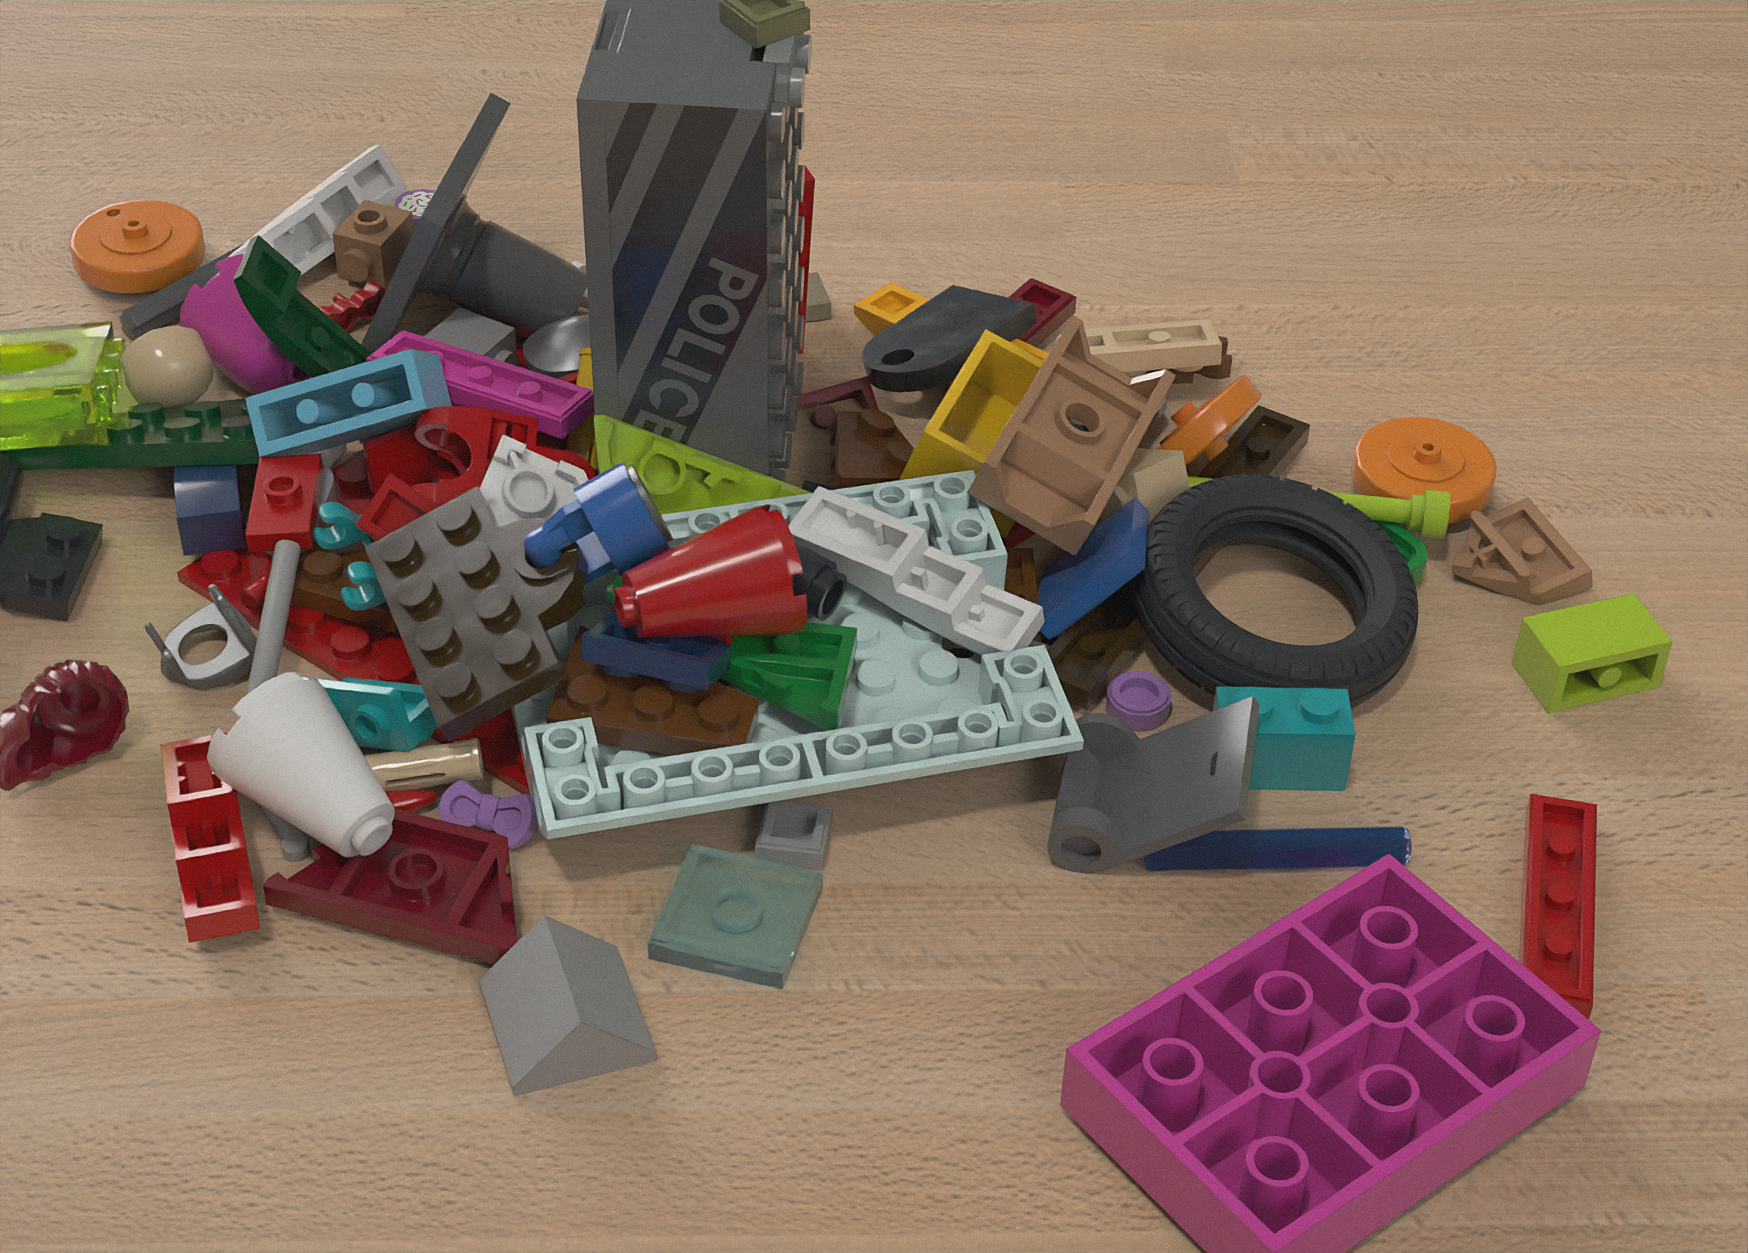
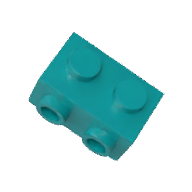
[301,677,438,752]

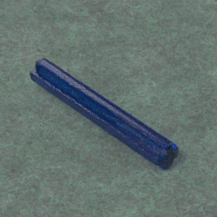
[1143,826,1412,872]

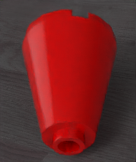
[613,504,807,638]

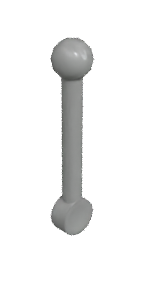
[258,804,310,862]

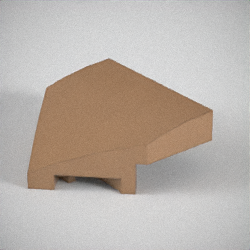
[1452,498,1593,606]

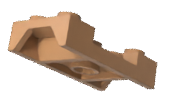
[967,315,1176,556]

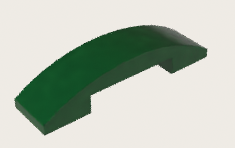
[233,235,382,378]

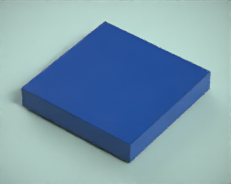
[1038,497,1149,640]

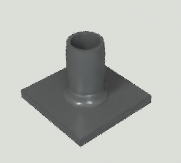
[361,93,587,352]

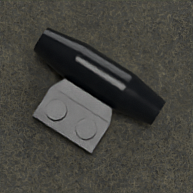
[0,454,103,621]

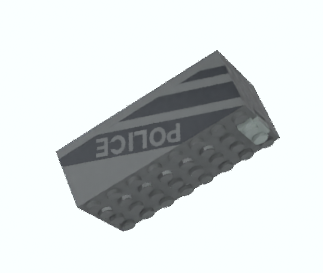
[576,0,812,483]

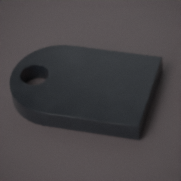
[862,285,1038,392]

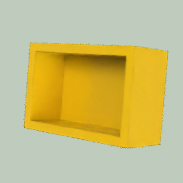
[899,329,1072,538]

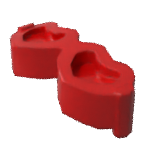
[318,280,387,333]

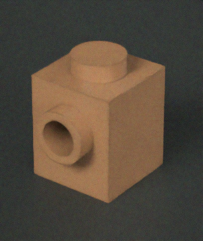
[332,200,414,289]

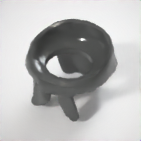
[145,584,257,688]

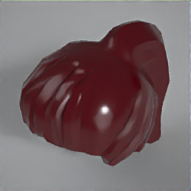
[0,660,130,791]

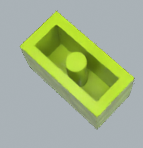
[1511,593,1673,714]

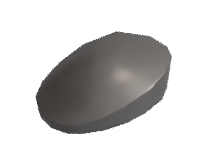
[523,315,591,379]

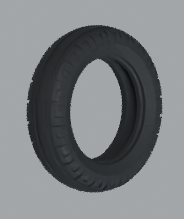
[1133,475,1418,708]

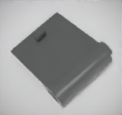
[1047,696,1260,874]

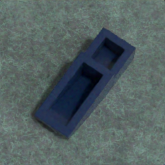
[174,465,246,556]

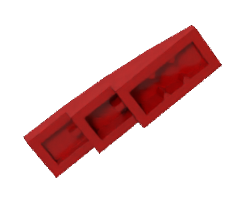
[160,732,261,943]

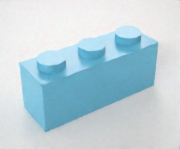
[245,349,452,457]

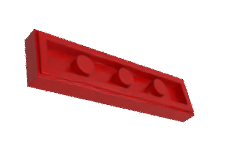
[1519,794,1597,1020]

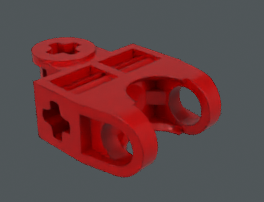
[412,406,596,506]

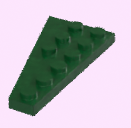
[0,398,260,470]

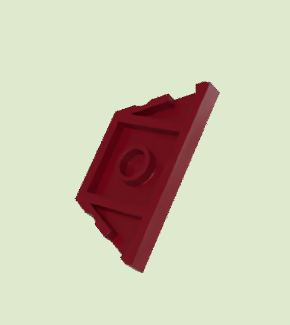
[263,808,517,964]

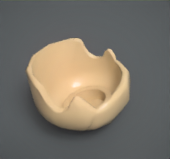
[120,325,213,408]

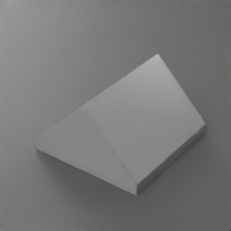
[479,916,656,1097]

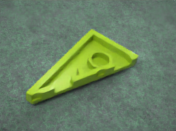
[594,415,811,515]

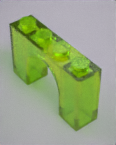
[0,321,126,450]

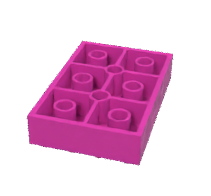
[1060,854,1601,1253]

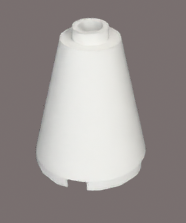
[207,672,395,857]

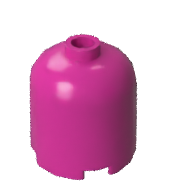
[179,254,311,395]

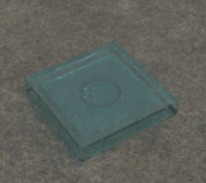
[647,844,823,990]

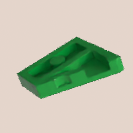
[721,622,858,731]

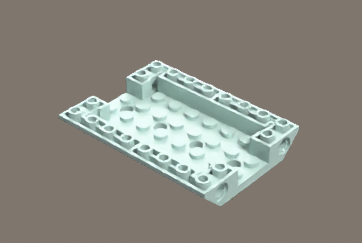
[511,470,1084,839]

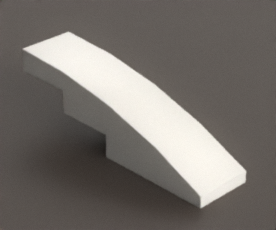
[229,145,408,276]
[788,486,1045,655]

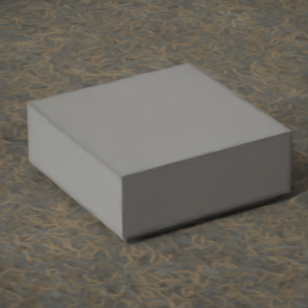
[755,800,833,871]

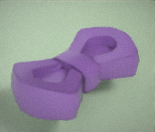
[439,780,538,849]

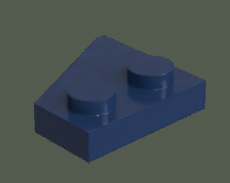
[580,610,731,692]

